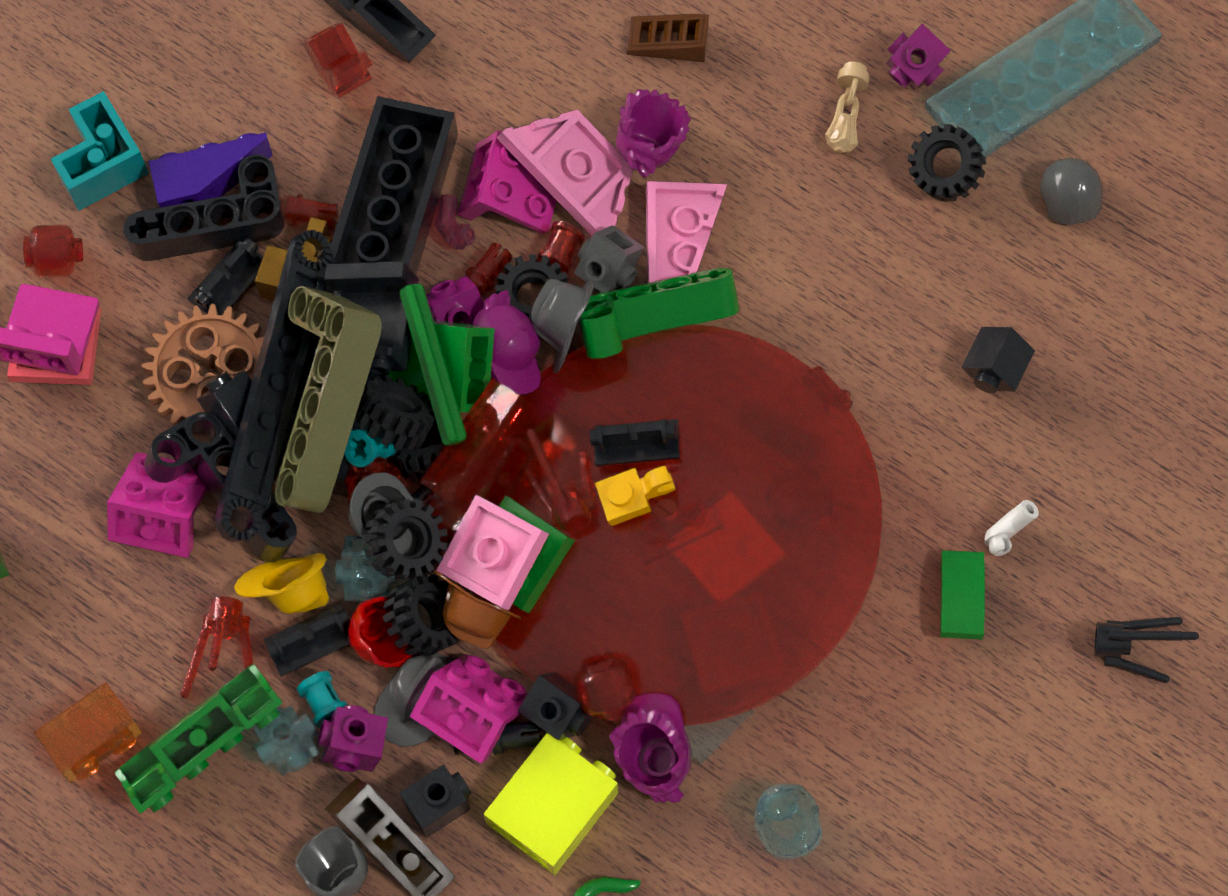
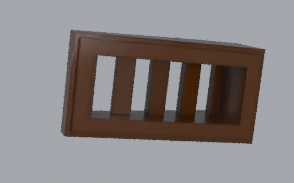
[627,14,709,62]

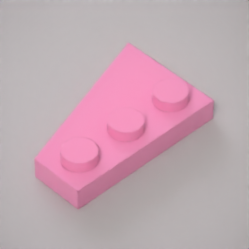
[646,181,727,283]

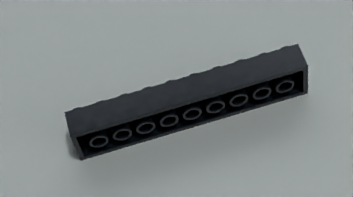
[273,96,458,497]

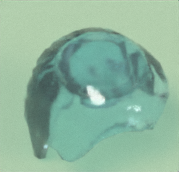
[754,783,823,860]

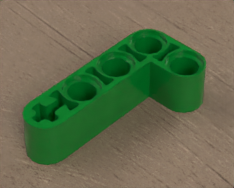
[579,268,740,359]

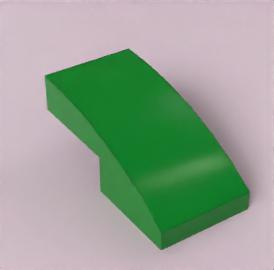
[939,550,985,640]

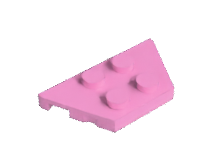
[497,110,633,237]

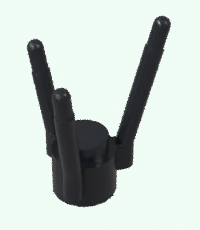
[1094,617,1199,683]

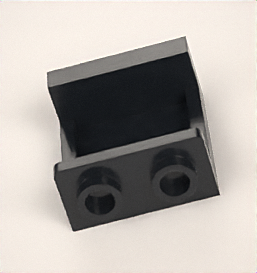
[314,261,419,376]

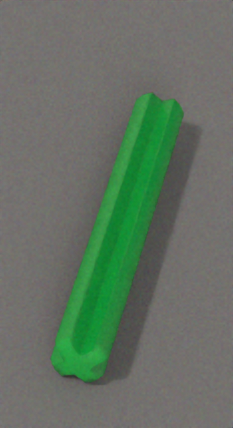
[400,284,467,446]

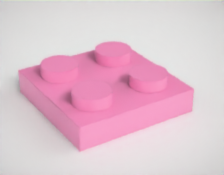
[436,495,549,611]

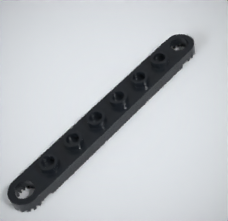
[215,230,333,543]

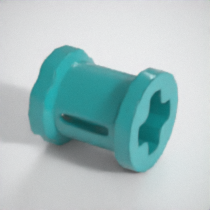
[344,429,397,467]
[296,671,349,728]

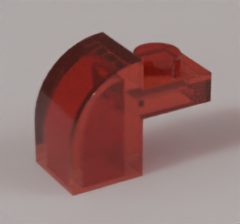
[302,23,373,98]

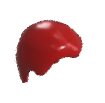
[348,596,412,668]

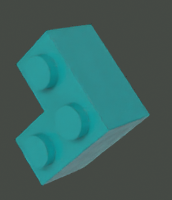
[51,91,149,211]

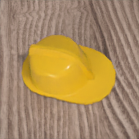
[234,553,329,614]

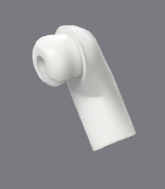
[984,500,1039,556]

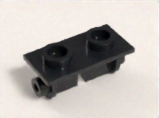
[187,238,263,316]
[590,418,680,466]
[263,603,350,677]

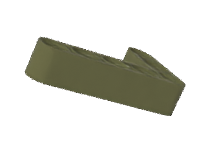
[275,286,382,513]

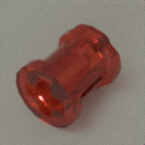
[537,221,585,274]

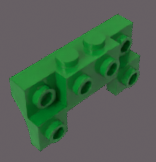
[114,663,283,814]

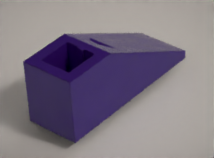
[148,132,273,208]

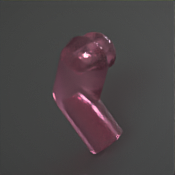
[435,194,475,250]

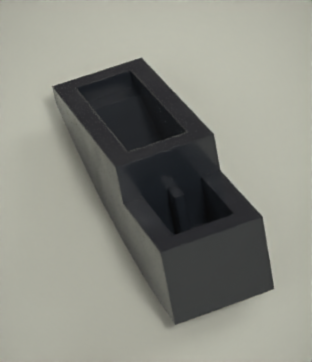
[324,0,436,64]

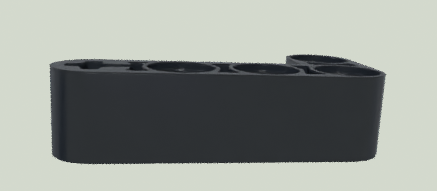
[123,155,285,261]
[144,412,297,562]

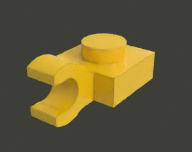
[595,466,676,526]

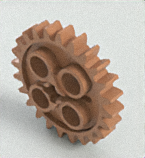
[142,304,264,437]

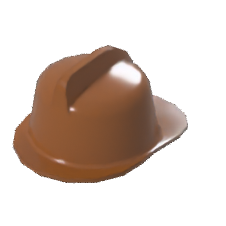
[432,569,521,649]

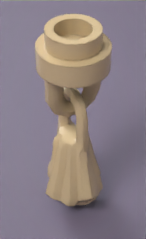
[825,62,870,154]

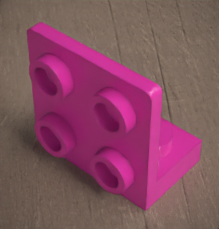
[457,130,556,234]
[0,284,100,376]
[107,453,207,558]
[410,654,527,764]

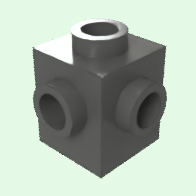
[574,225,645,293]

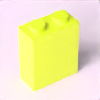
[483,733,618,875]

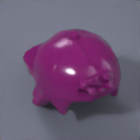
[616,89,691,177]
[473,290,541,395]
[609,693,691,803]

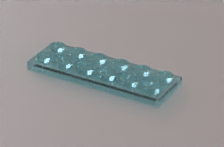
[925,0,1162,157]

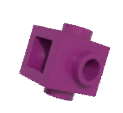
[886,24,951,90]
[426,275,484,325]
[318,705,388,772]

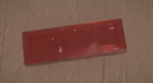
[420,378,527,506]

